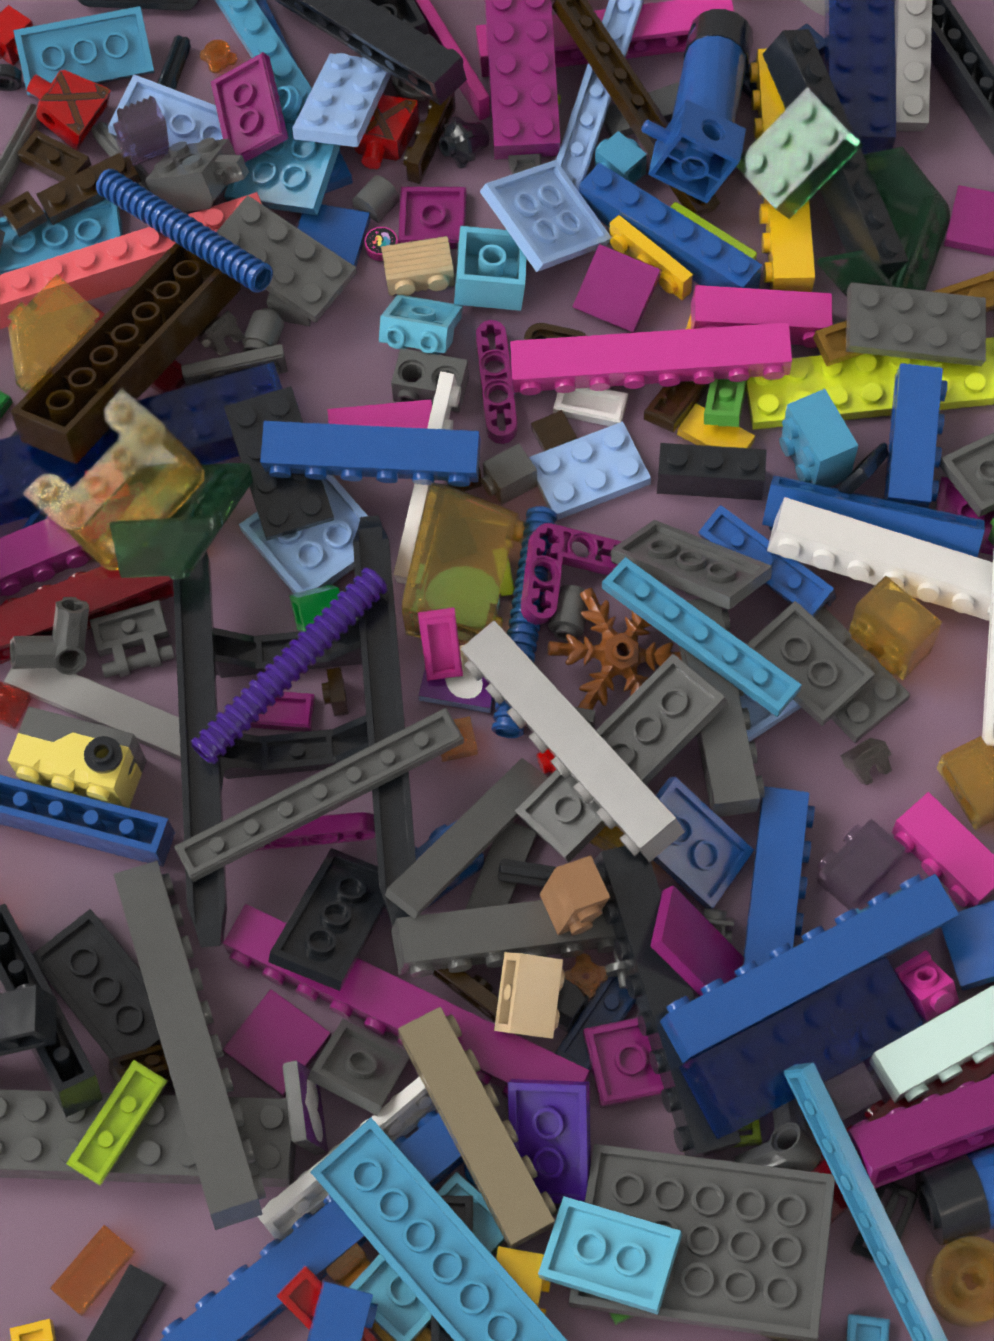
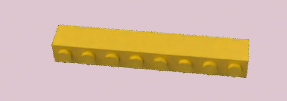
[749,49,815,292]

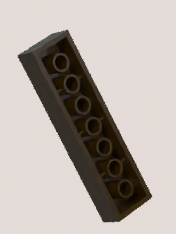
[10,243,241,464]

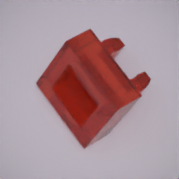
[0,681,32,729]

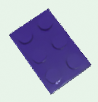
[508,1079,591,1204]

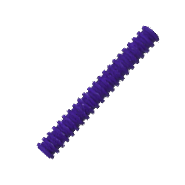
[191,568,388,764]

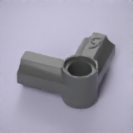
[10,597,89,675]
[735,1090,822,1172]

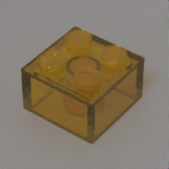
[849,576,942,680]

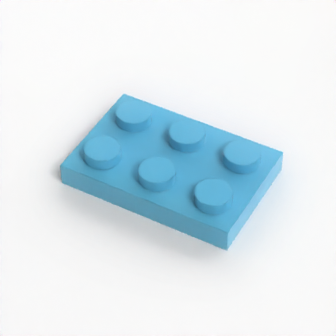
[538,1196,682,1315]

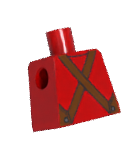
[26,70,111,150]
[354,94,420,169]

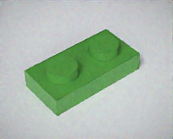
[704,379,747,427]

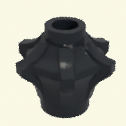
[439,116,489,168]

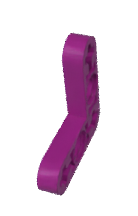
[521,523,621,625]

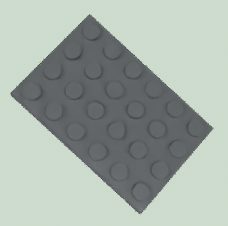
[569,1144,835,1341]

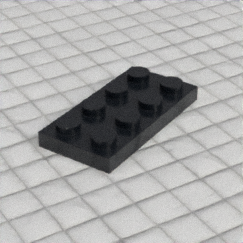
[224,386,334,541]
[268,848,386,991]
[32,909,161,1059]

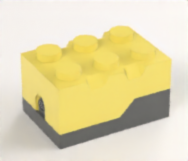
[8,706,147,808]

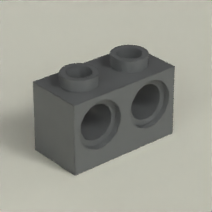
[391,348,469,412]

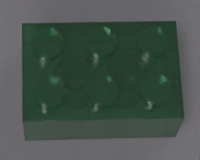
[736,88,863,219]

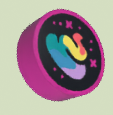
[364,227,398,261]

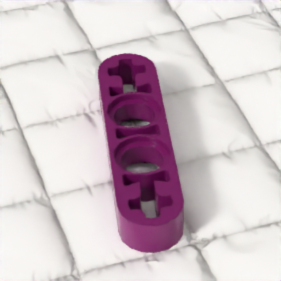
[476,320,517,444]
[255,812,375,851]

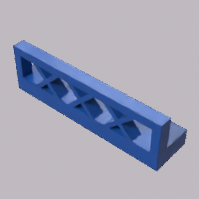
[698,505,836,617]

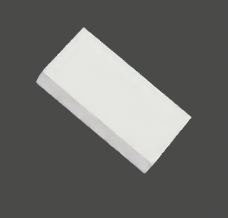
[553,388,628,426]

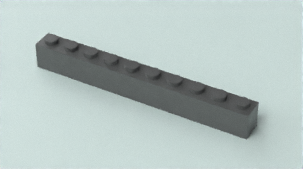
[113,861,267,1230]

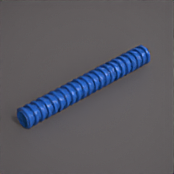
[96,168,273,293]
[491,506,558,738]

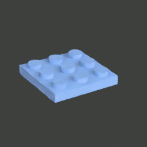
[480,160,612,272]
[239,475,368,594]

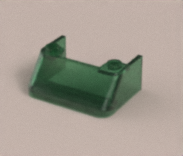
[817,146,950,297]
[109,463,253,579]

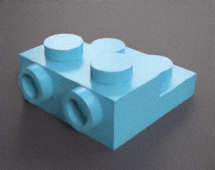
[379,295,463,355]

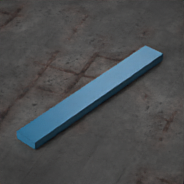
[784,1062,948,1341]

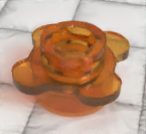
[200,39,238,73]
[564,953,608,999]

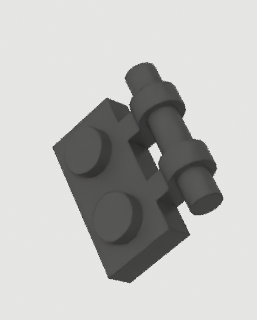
[89,600,175,678]

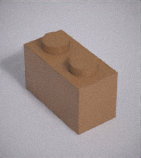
[540,855,610,935]

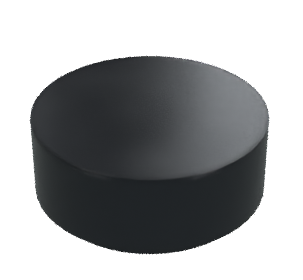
[0,64,22,91]

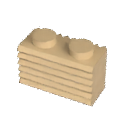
[381,236,455,296]

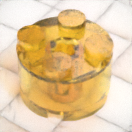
[925,1236,994,1327]

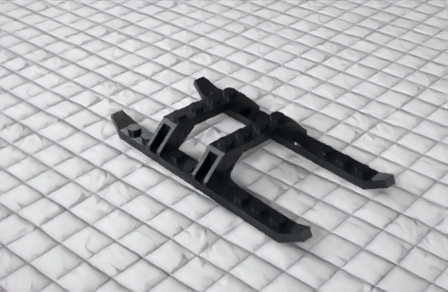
[172,515,416,948]

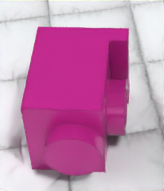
[894,950,959,1022]

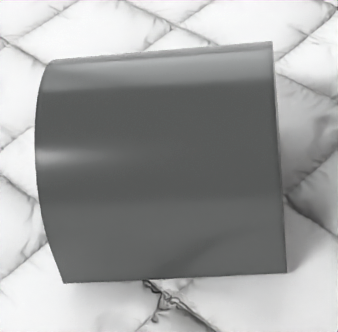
[352,175,399,223]

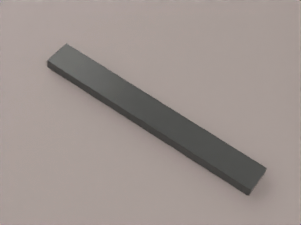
[174,708,464,883]

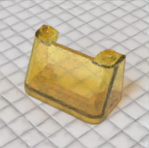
[402,483,525,645]

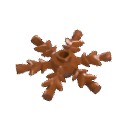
[547,587,682,710]

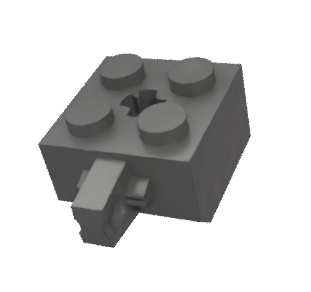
[145,138,249,212]

